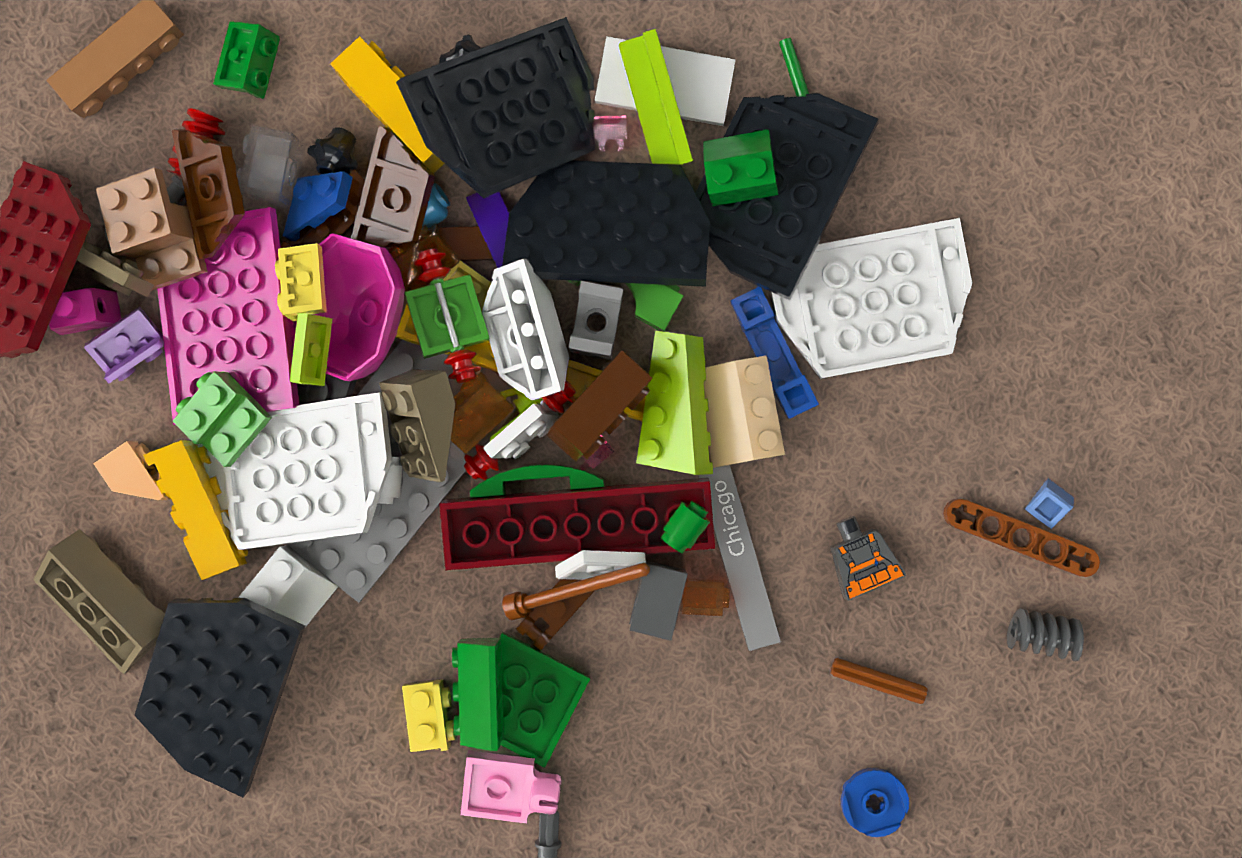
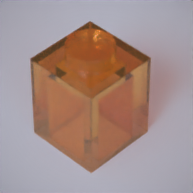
[681,578,730,616]

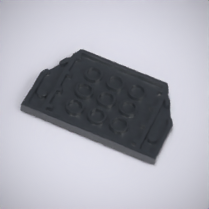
[396,17,596,198]
[695,93,879,300]
[502,160,710,287]
[134,598,305,798]

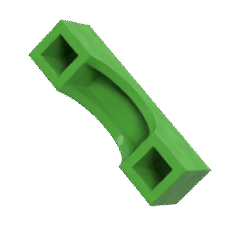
[566,280,684,332]

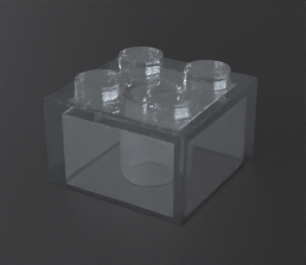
[237,125,306,210]

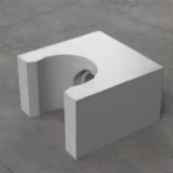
[569,281,623,360]

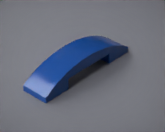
[730,287,819,420]

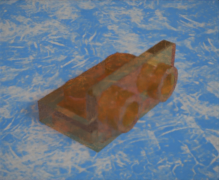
[388,223,460,296]
[451,372,514,454]

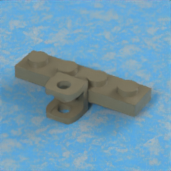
[76,241,154,297]

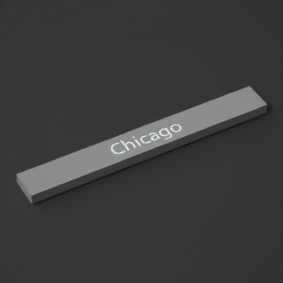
[698,465,781,651]

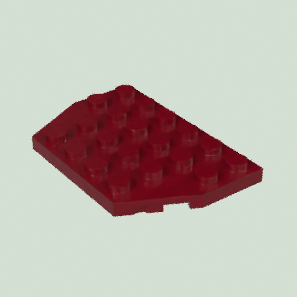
[0,161,91,358]

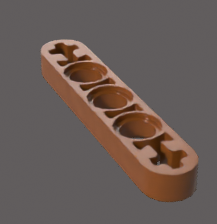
[943,499,1100,577]

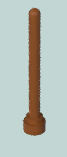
[502,563,650,621]

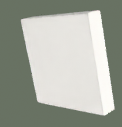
[555,550,646,580]

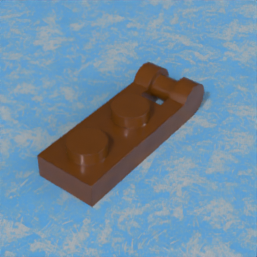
[516,579,594,651]

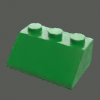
[452,637,504,751]

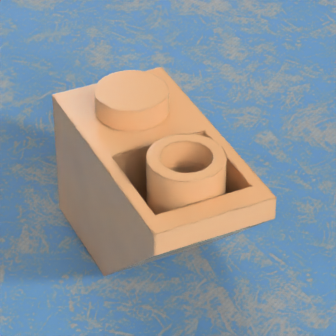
[93,441,169,500]

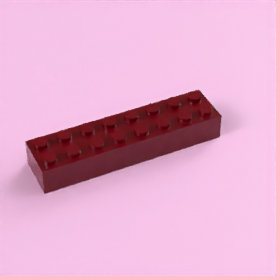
[439,477,715,571]

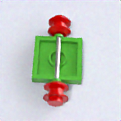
[405,249,490,383]

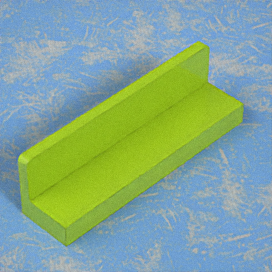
[619,29,693,165]

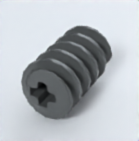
[1007,608,1084,662]

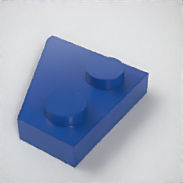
[283,171,353,241]

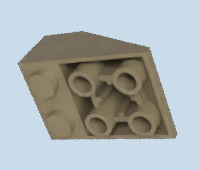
[379,369,455,482]

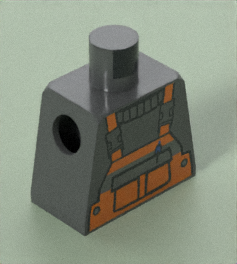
[830,516,906,601]

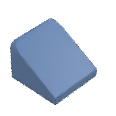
[1025,478,1074,529]

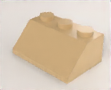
[704,356,785,468]

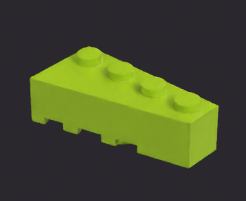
[636,330,713,475]

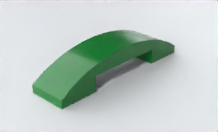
[470,465,604,498]

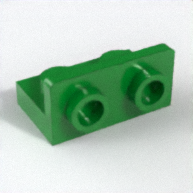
[213,21,280,99]

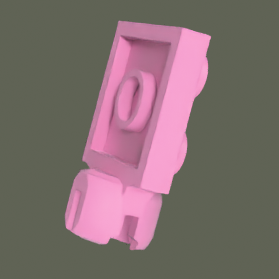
[461,750,561,824]

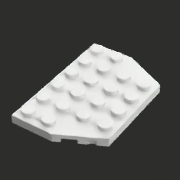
[771,218,972,379]
[198,392,392,550]

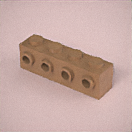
[46,0,184,118]

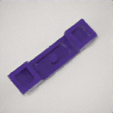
[466,192,509,268]

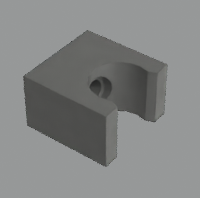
[629,559,688,641]

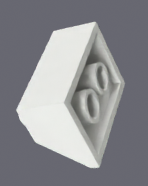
[238,545,338,627]

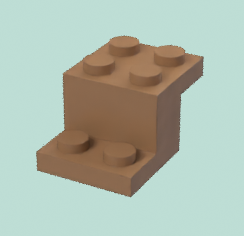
[96,168,208,291]

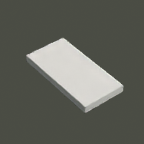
[595,36,735,126]

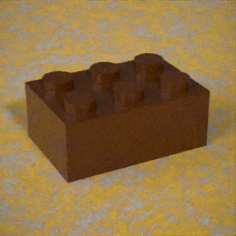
[546,351,653,462]

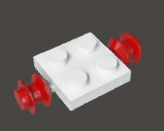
[464,380,577,480]

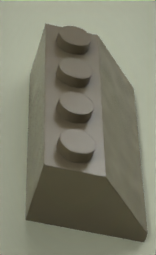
[33,529,165,674]

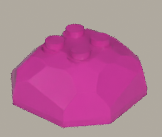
[289,233,405,381]

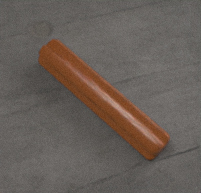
[831,658,928,704]

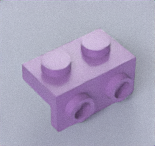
[84,306,164,383]

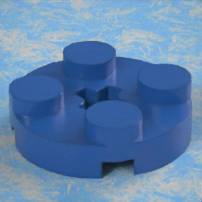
[840,768,909,837]

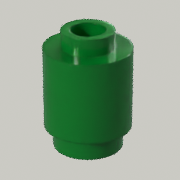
[661,501,710,554]

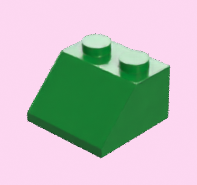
[703,129,779,206]

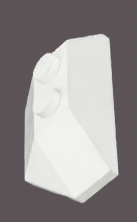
[482,259,569,400]

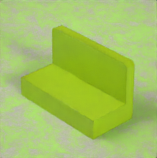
[290,313,332,386]

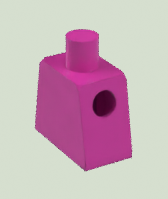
[49,288,122,335]

